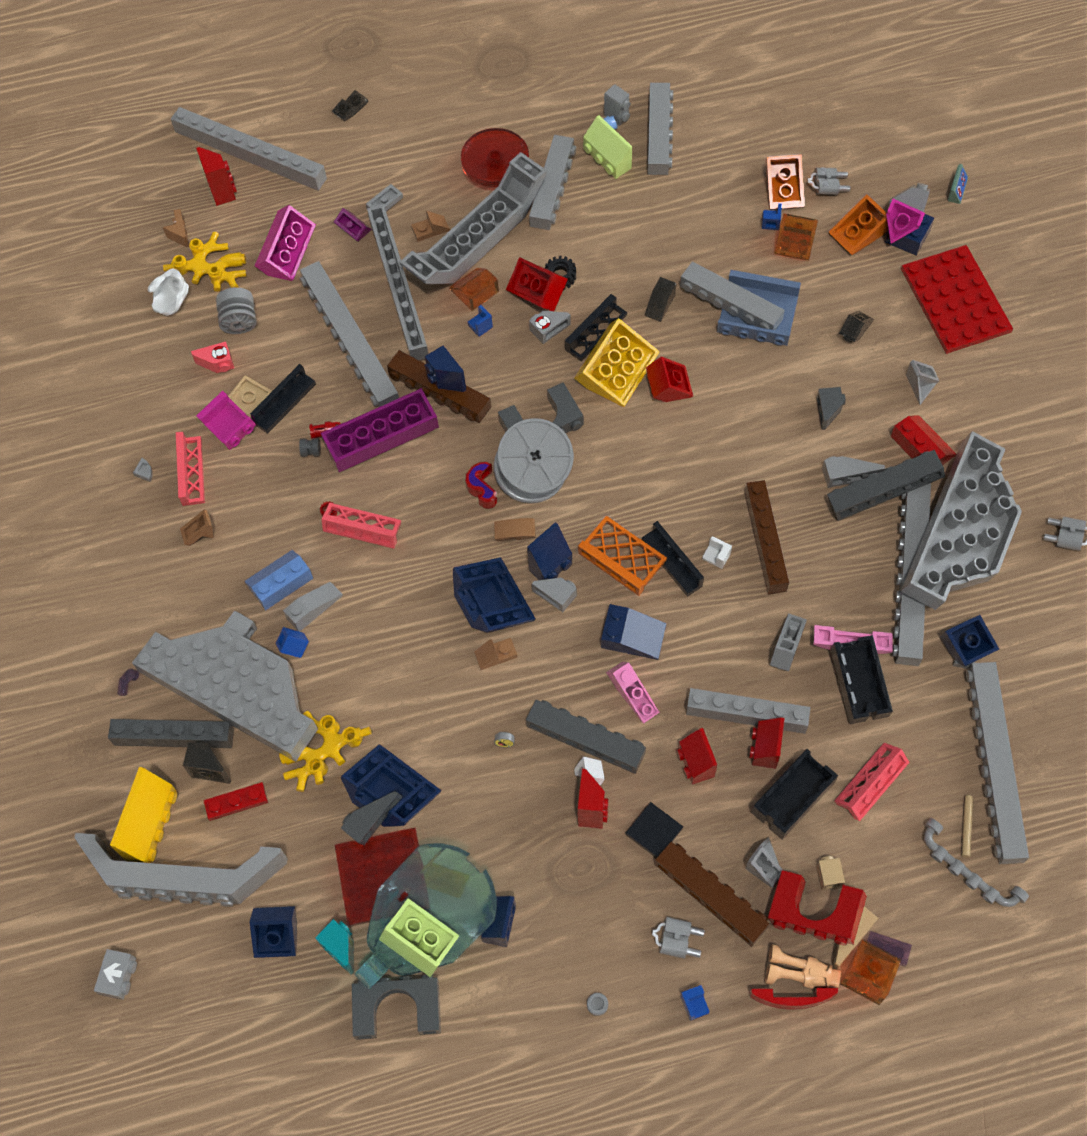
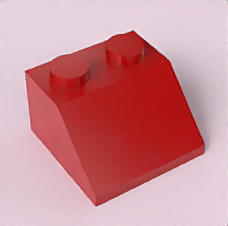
[646,356,693,402]
[749,717,785,769]
[676,728,717,785]

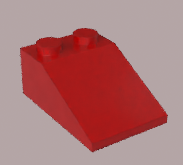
[506,257,568,312]

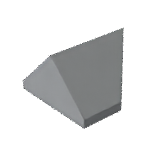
[906,360,939,405]
[746,837,784,888]

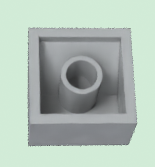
[889,183,931,212]

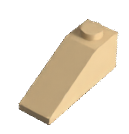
[833,906,878,970]

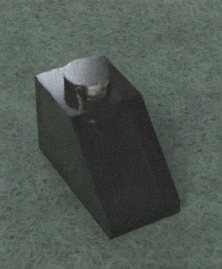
[645,277,676,322]
[839,311,874,343]

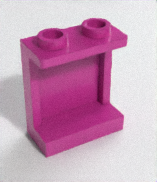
[196,391,256,450]

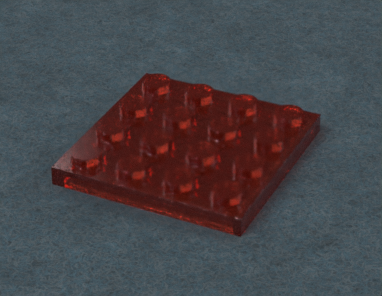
[335,828,431,927]

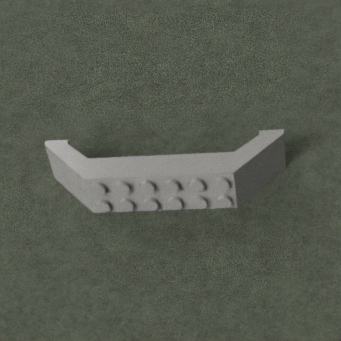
[400,152,547,284]
[75,833,288,907]

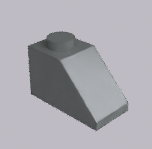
[816,387,846,430]

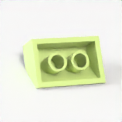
[583,115,632,179]
[379,898,459,977]

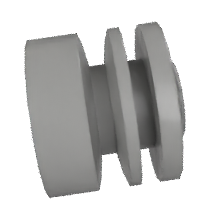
[216,287,257,334]

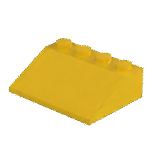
[574,318,660,407]
[110,767,177,863]

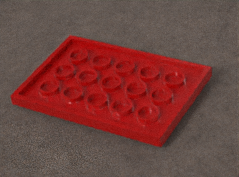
[901,245,1013,354]

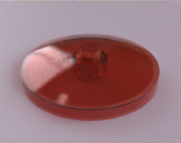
[461,128,529,187]

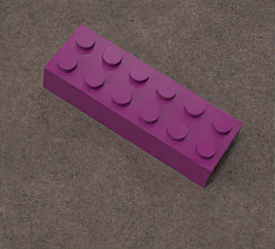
[321,388,439,472]

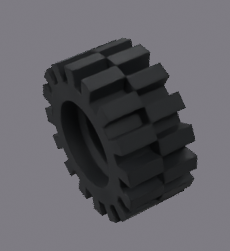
[545,256,576,290]

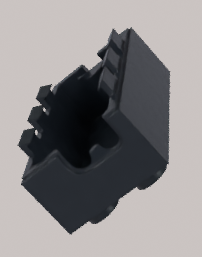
[831,635,893,724]
[751,749,839,840]

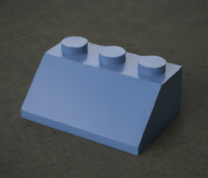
[244,550,313,611]

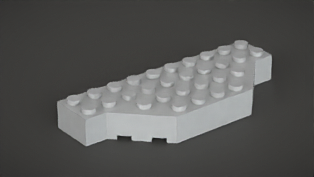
[901,431,1022,610]
[132,626,318,762]

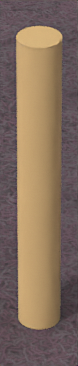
[962,795,973,857]

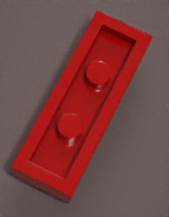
[203,782,268,821]

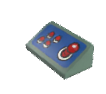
[948,164,968,204]

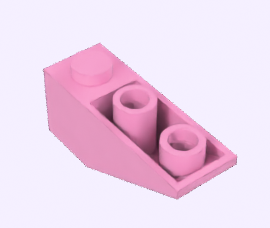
[606,662,660,723]

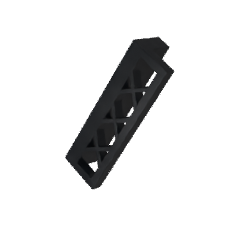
[565,294,627,362]
[250,364,316,434]
[642,521,704,597]

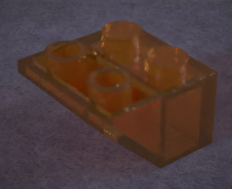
[775,213,818,261]

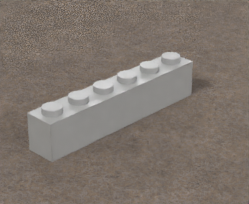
[648,83,673,175]
[529,135,577,230]
[680,261,785,330]
[686,688,810,734]

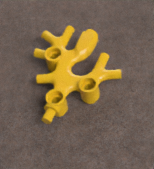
[163,232,247,292]
[279,711,372,792]

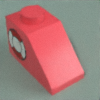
[191,341,234,373]

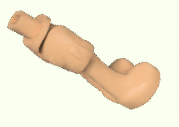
[765,944,841,989]

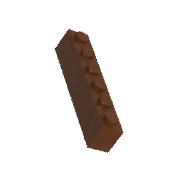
[387,350,491,424]
[745,480,789,595]
[655,842,770,947]

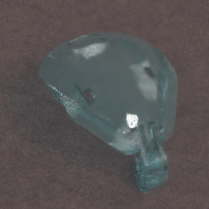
[354,843,497,989]

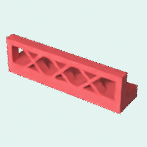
[176,432,205,506]
[322,503,401,549]
[835,743,910,821]

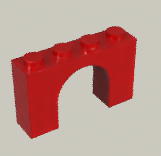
[768,870,867,946]

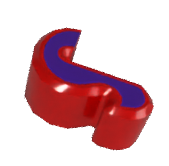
[465,462,497,509]

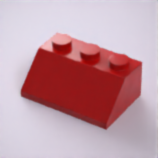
[196,147,237,206]
[891,415,957,465]
[578,769,609,829]

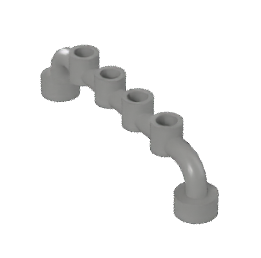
[924,818,1029,907]

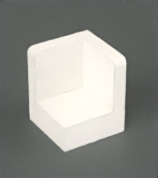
[702,536,732,569]
[574,757,605,785]

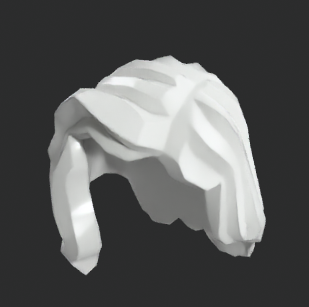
[148,268,189,316]

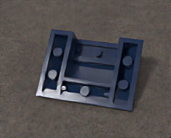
[453,557,536,633]
[341,744,441,827]

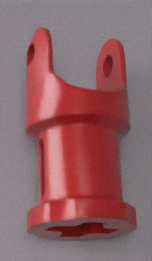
[309,421,341,439]

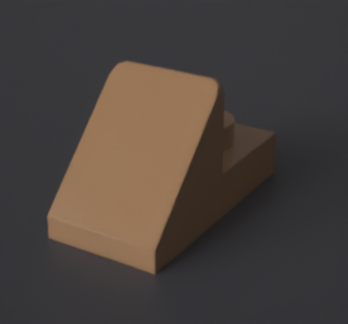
[163,209,189,247]
[411,211,450,242]
[180,509,214,546]
[474,638,518,670]

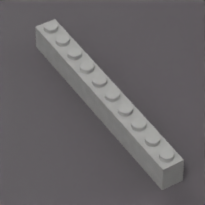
[171,107,327,191]
[367,204,428,360]
[299,261,399,407]
[892,483,931,666]
[966,662,1029,864]

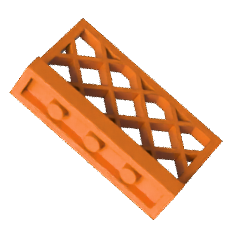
[578,516,667,596]

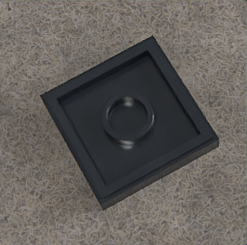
[626,802,684,858]

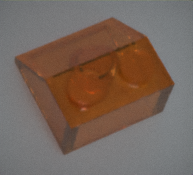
[449,268,499,311]
[840,939,901,1005]

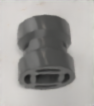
[299,438,321,457]

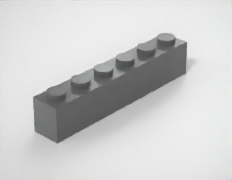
[827,450,945,521]
[526,700,646,774]
[108,719,234,748]

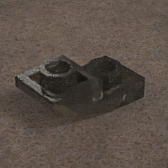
[332,90,369,121]

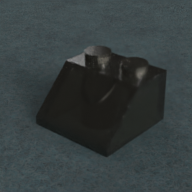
[183,741,231,784]

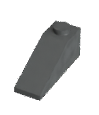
[341,791,403,845]

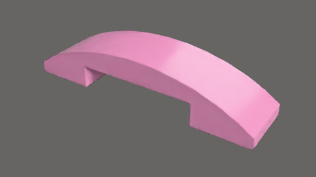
[813,625,893,654]

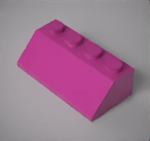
[255,205,316,281]

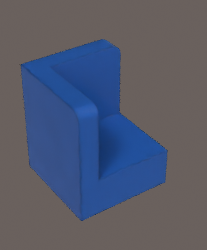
[762,203,782,230]
[468,305,493,337]
[275,627,309,658]
[680,985,710,1021]

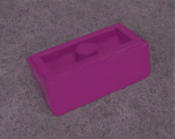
[334,208,372,242]

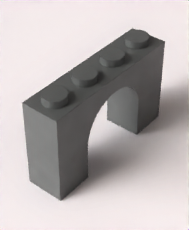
[498,382,584,433]
[352,975,441,1040]

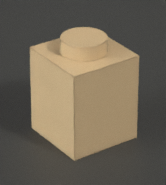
[817,856,845,890]

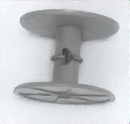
[494,418,574,503]

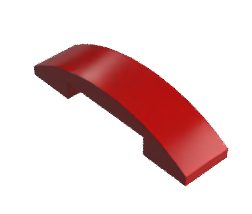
[750,988,838,1010]

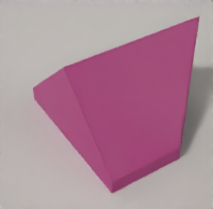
[886,199,925,244]

